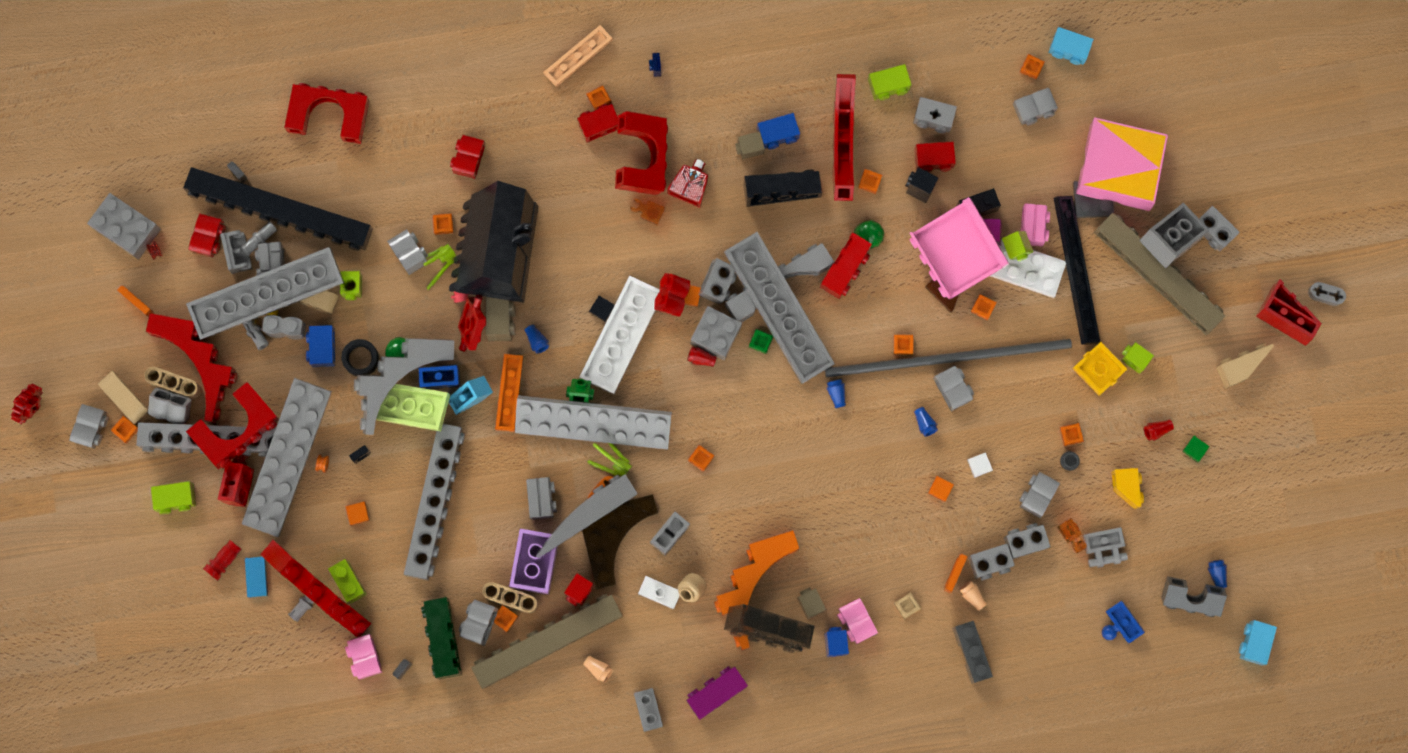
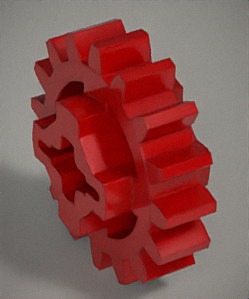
[11,383,43,425]

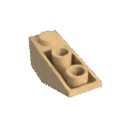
[1216,343,1274,389]

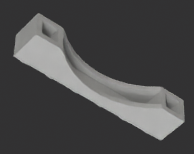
[725,243,834,323]

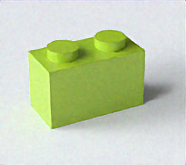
[868,64,911,101]
[151,481,196,514]
[328,559,367,604]

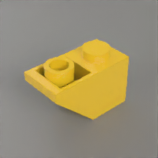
[1111,468,1144,509]

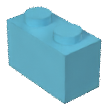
[1048,27,1094,65]
[1239,620,1277,665]

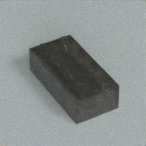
[724,604,815,653]

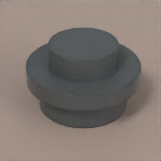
[1060,451,1080,471]

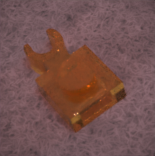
[630,199,665,226]
[1057,518,1087,553]

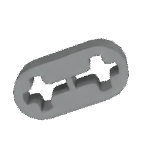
[1308,282,1346,306]

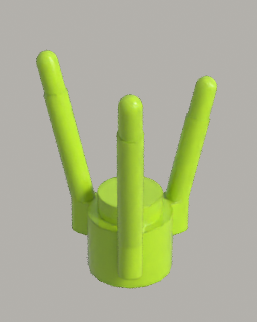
[423,244,456,290]
[587,443,632,477]

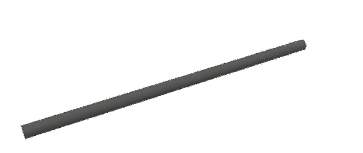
[825,339,1072,377]

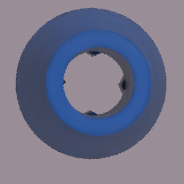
[524,324,549,354]
[826,379,846,408]
[914,407,938,437]
[1207,560,1228,588]

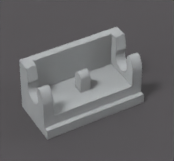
[220,230,252,274]

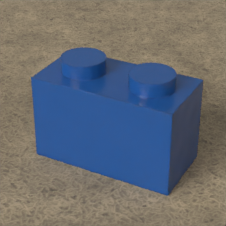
[757,113,800,150]
[306,325,335,367]
[418,365,460,389]
[824,627,849,657]

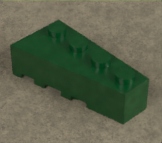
[421,597,462,680]

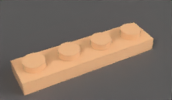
[543,25,613,87]

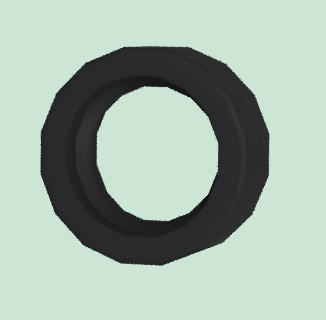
[341,339,379,376]

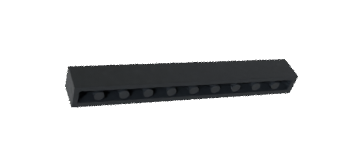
[183,167,373,251]

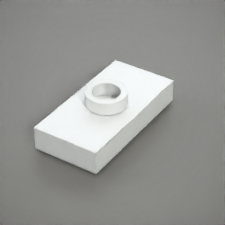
[638,576,680,609]

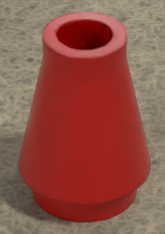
[687,346,717,367]
[1143,419,1174,441]

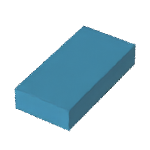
[245,557,268,598]

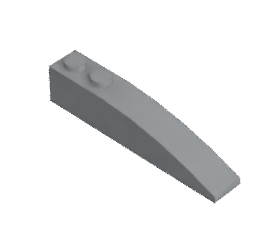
[536,475,638,558]

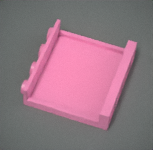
[909,197,1009,299]

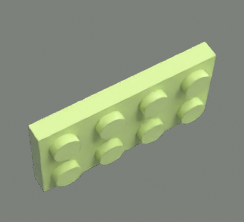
[376,384,450,432]

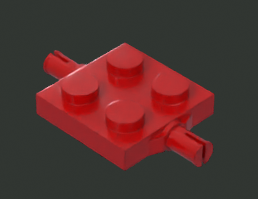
[458,295,486,352]

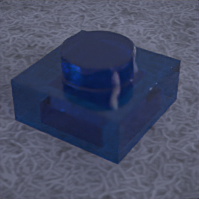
[649,53,661,77]

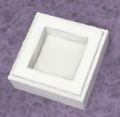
[967,452,993,478]

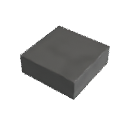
[226,161,247,184]
[392,659,412,679]

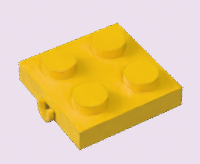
[1072,342,1127,396]

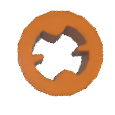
[315,454,329,473]

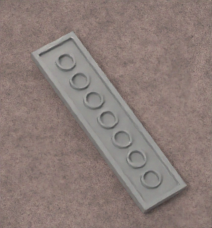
[724,232,835,384]
[186,247,344,340]
[242,378,332,537]
[515,395,672,450]

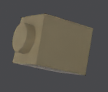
[735,131,765,160]
[797,587,826,619]

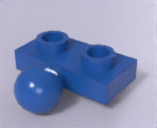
[1102,600,1145,644]

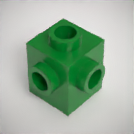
[566,379,594,403]

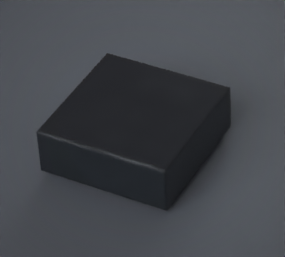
[589,296,615,322]
[349,445,371,464]

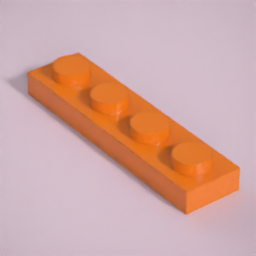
[495,354,524,432]

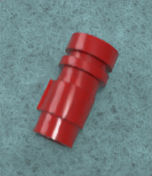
[203,540,242,581]

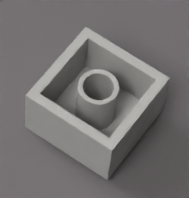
[690,306,742,361]

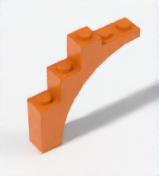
[714,530,799,651]

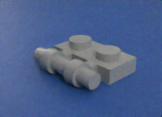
[1082,527,1128,568]

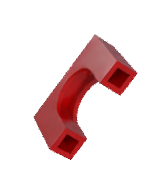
[284,83,370,144]
[615,111,668,195]
[186,382,279,470]

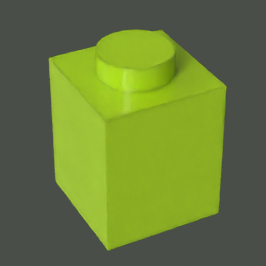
[1002,231,1033,262]

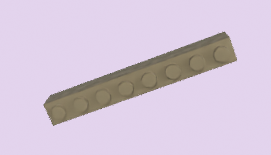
[1094,212,1225,335]
[471,594,623,689]

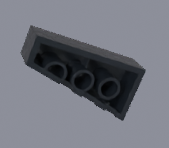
[743,169,822,207]

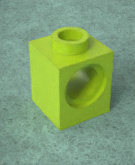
[340,271,362,300]
[1121,342,1154,374]

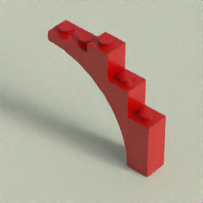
[832,74,856,201]
[146,313,237,425]
[260,540,372,638]

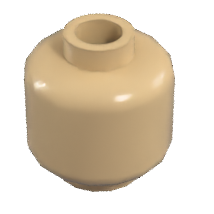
[678,573,707,602]

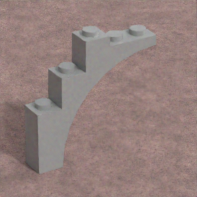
[354,338,454,435]

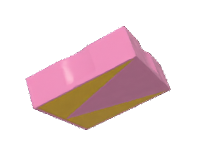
[1076,117,1168,211]

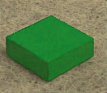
[749,329,773,354]
[1182,436,1210,463]

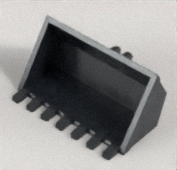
[449,181,539,303]

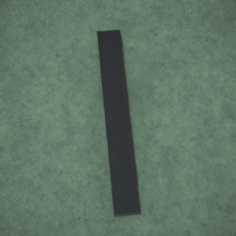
[1053,196,1101,345]

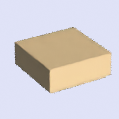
[894,592,921,620]

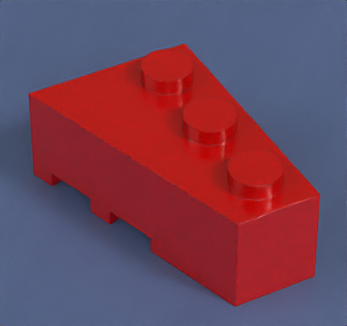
[820,232,872,299]
[1256,279,1322,346]

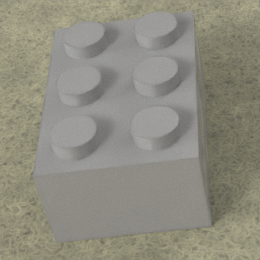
[87,193,161,260]
[1139,203,1209,268]

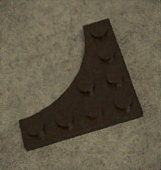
[582,494,658,589]

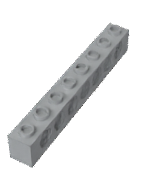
[136,423,276,457]
[404,424,465,581]

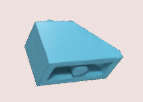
[449,376,493,415]

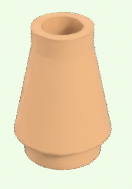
[959,581,987,611]
[583,656,613,683]

